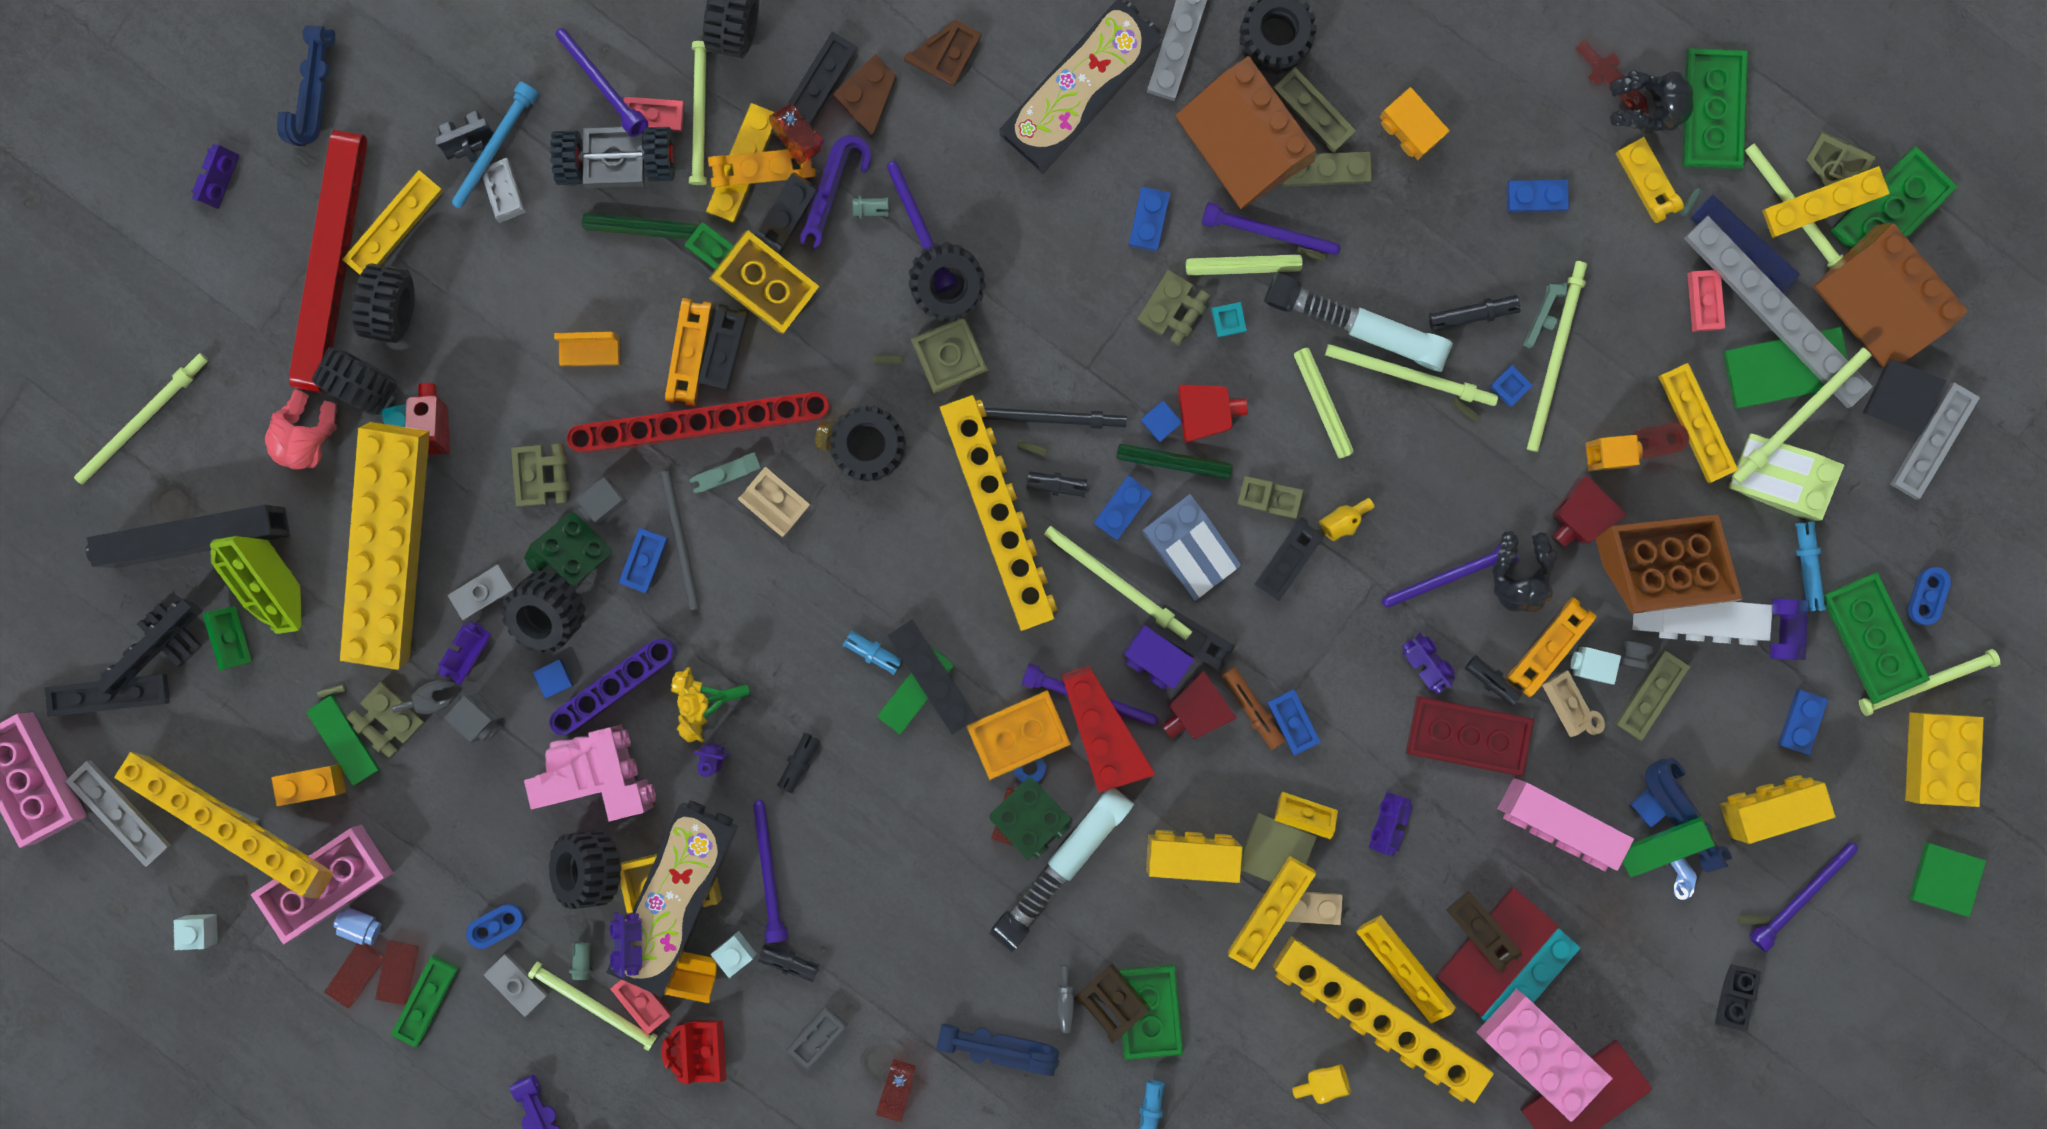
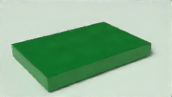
[1118,964,1183,1060]

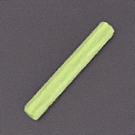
[1185,255,1303,275]
[1294,347,1354,458]

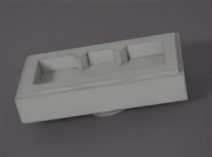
[482,158,526,223]
[447,564,514,620]
[484,953,548,1017]

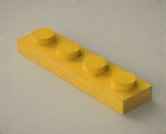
[706,103,780,224]
[1762,166,1890,238]
[342,170,444,275]
[1658,363,1738,483]
[1228,856,1316,970]
[1356,915,1456,1024]

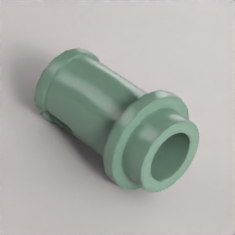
[853,195,888,219]
[569,942,593,980]

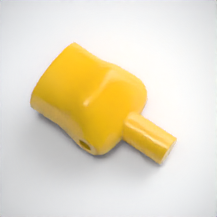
[1319,498,1375,541]
[1292,1064,1351,1104]

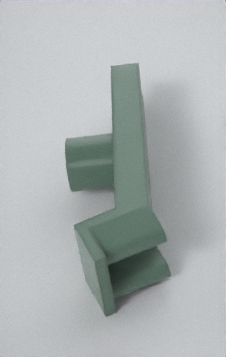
[1523,283,1567,348]
[689,452,761,493]

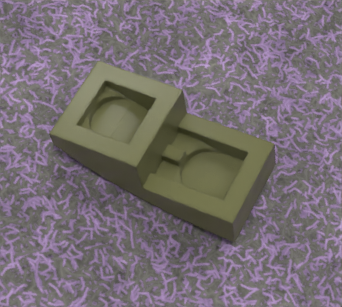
[1238,476,1305,520]

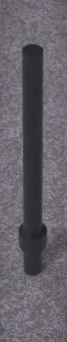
[982,408,1127,429]

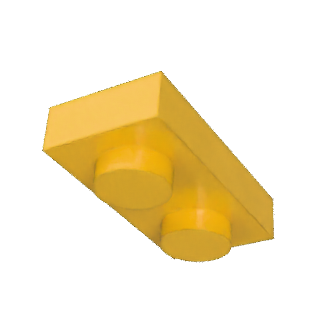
[1274,792,1338,839]

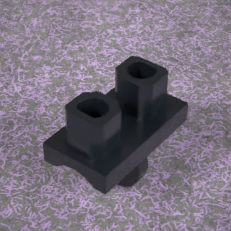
[435,111,494,163]

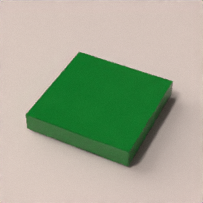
[1908,842,1986,917]

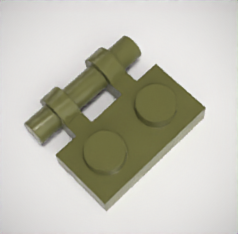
[1137,270,1210,346]
[511,444,570,507]
[347,681,426,759]

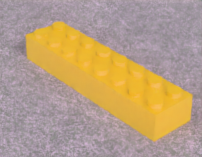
[340,422,430,670]

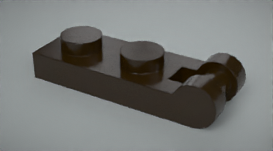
[1446,891,1523,974]

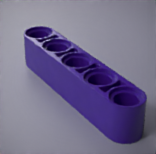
[549,639,677,735]

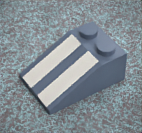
[1141,494,1241,601]

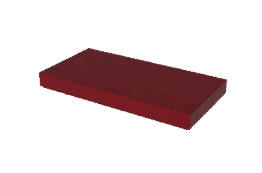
[1405,696,1534,777]
[1436,887,1559,1016]
[1520,1040,1653,1129]

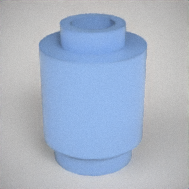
[333,907,382,945]

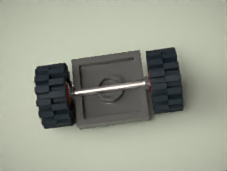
[550,127,675,188]

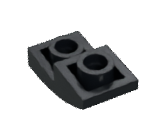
[1715,964,1761,1031]

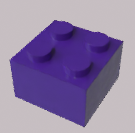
[1122,625,1194,690]

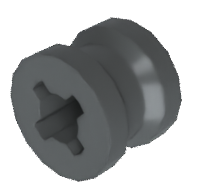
[1620,641,1654,670]

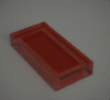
[375,940,419,1006]
[324,943,385,1009]

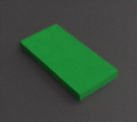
[1682,48,1748,170]
[1830,146,1958,250]
[1722,327,1848,409]
[1824,572,1930,704]

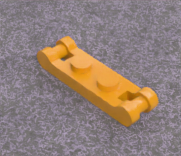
[708,147,816,188]
[665,298,713,407]
[1506,597,1597,697]

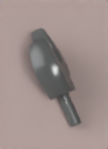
[391,680,456,714]
[1057,965,1074,1033]

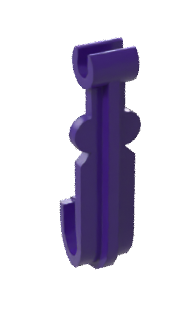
[799,135,871,251]
[510,1074,561,1129]

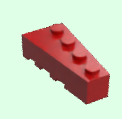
[1062,665,1155,793]

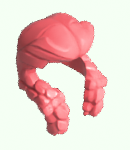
[265,389,338,469]

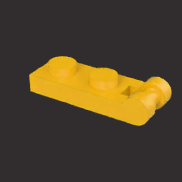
[1615,137,1684,223]

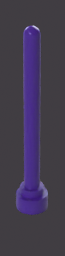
[556,28,648,137]
[887,161,959,294]
[1201,202,1341,255]
[1382,542,1519,607]
[1021,663,1158,726]
[753,799,789,943]
[1748,842,1858,953]

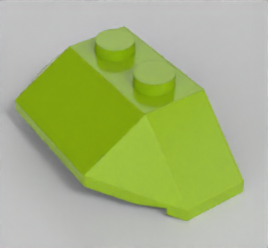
[210,536,302,634]

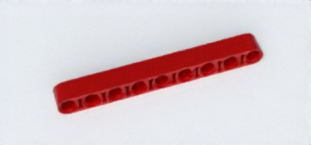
[289,130,367,393]
[567,392,831,454]

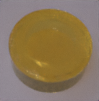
[815,421,834,451]

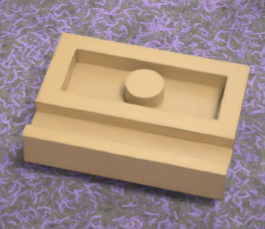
[738,467,811,538]

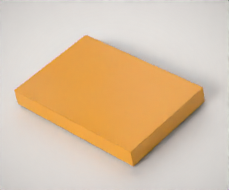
[966,690,1071,780]

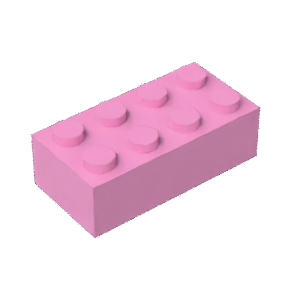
[0,712,88,848]
[1497,778,1634,872]
[251,824,394,945]
[1476,989,1613,1122]

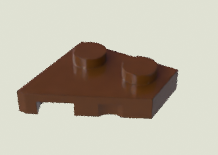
[904,20,982,88]
[833,54,896,137]

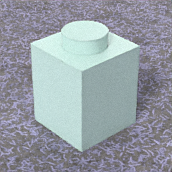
[1571,647,1621,685]
[174,914,218,950]
[711,931,757,978]

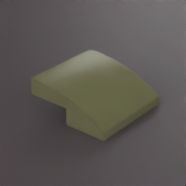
[1241,813,1317,882]

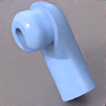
[1670,858,1697,900]

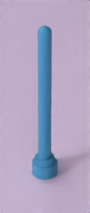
[452,81,540,208]

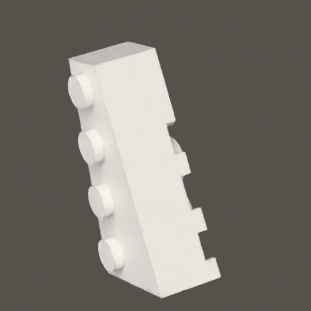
[1632,602,1772,646]

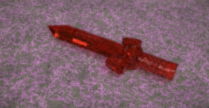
[1575,40,1649,114]

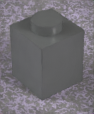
[576,477,627,523]

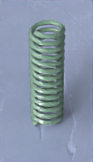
[1679,188,1702,216]

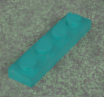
[1479,928,1581,1022]

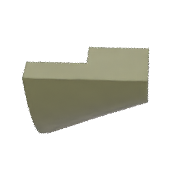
[1806,130,1876,186]

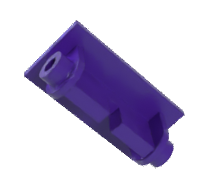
[191,144,239,209]
[437,621,491,685]
[1401,632,1455,694]
[693,743,731,777]
[1369,791,1413,856]
[609,912,642,978]

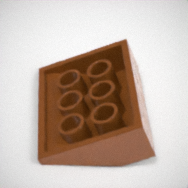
[1175,56,1316,210]
[1813,223,1968,368]
[1595,514,1743,614]

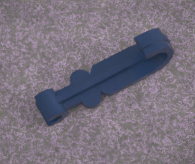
[277,26,336,146]
[1645,758,1732,872]
[936,1024,1059,1076]

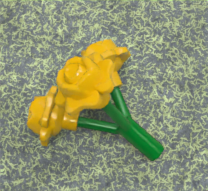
[671,667,749,742]

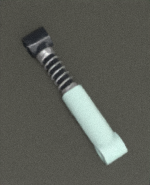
[1264,273,1453,372]
[989,788,1134,952]

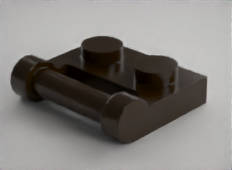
[1074,963,1151,1044]

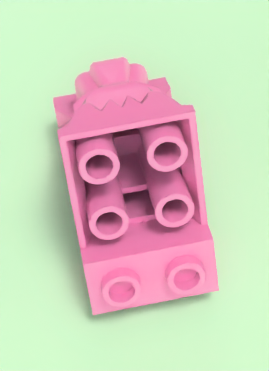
[524,724,656,821]

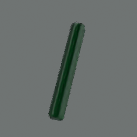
[582,213,698,240]
[1116,444,1233,479]

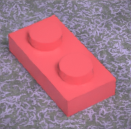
[624,97,685,133]
[1687,270,1725,332]
[610,980,672,1035]

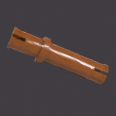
[1220,666,1286,750]

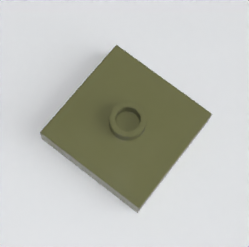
[911,317,988,394]

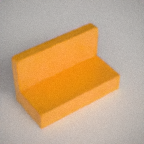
[554,332,620,367]
[665,952,717,1003]

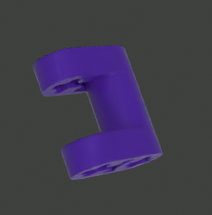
[1770,599,1809,660]

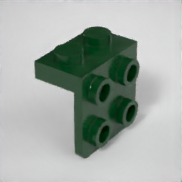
[524,512,612,587]
[989,778,1071,860]

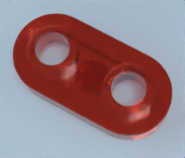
[1631,423,1689,459]

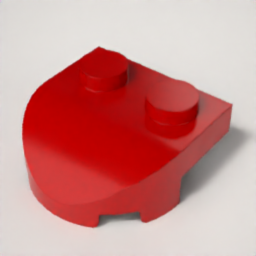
[661,1020,727,1084]

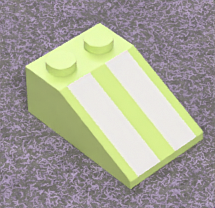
[1728,434,1844,521]

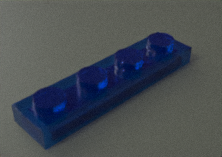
[1690,195,1800,293]

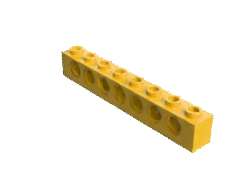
[940,395,1058,631]
[114,752,334,899]
[1272,936,1494,1103]

